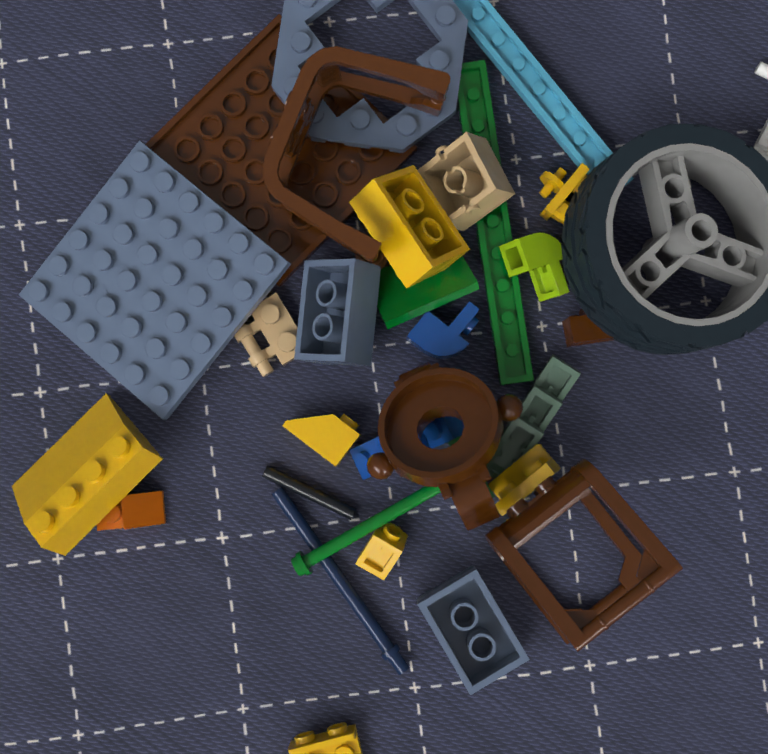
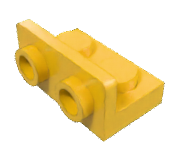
[489,444,561,516]
[288,722,363,754]

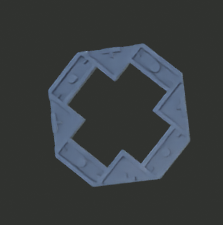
[271,0,468,153]

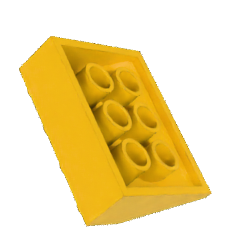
[12,393,163,556]

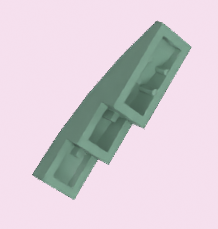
[486,354,581,479]

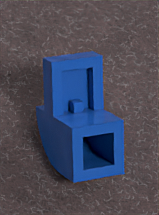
[406,301,480,359]

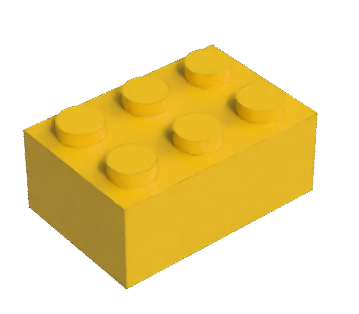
[349,165,470,289]

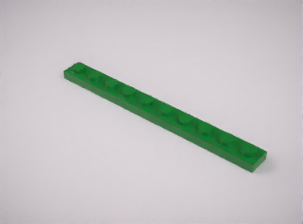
[457,60,534,386]

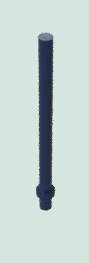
[271,487,410,675]

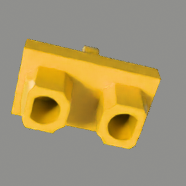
[539,163,590,224]

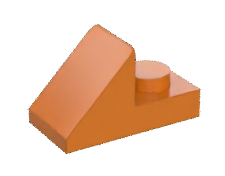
[97,490,166,531]

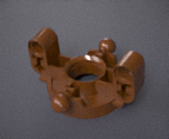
[367,362,523,531]

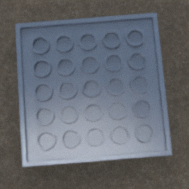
[19,140,291,420]

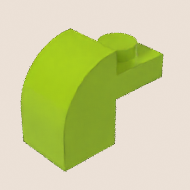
[499,232,569,302]

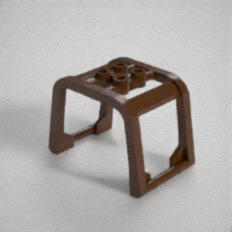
[262,46,450,263]
[485,459,683,652]

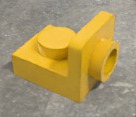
[355,523,408,580]

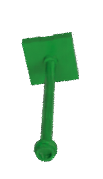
[291,435,495,577]

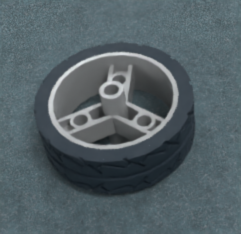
[561,123,768,355]

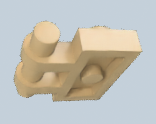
[234,293,298,377]

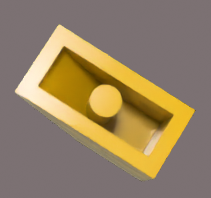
[282,413,361,467]

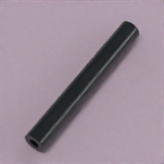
[262,465,357,520]

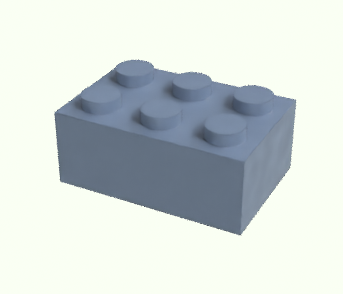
[294,258,381,366]
[416,565,530,695]

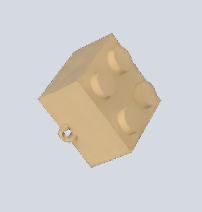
[418,132,515,231]

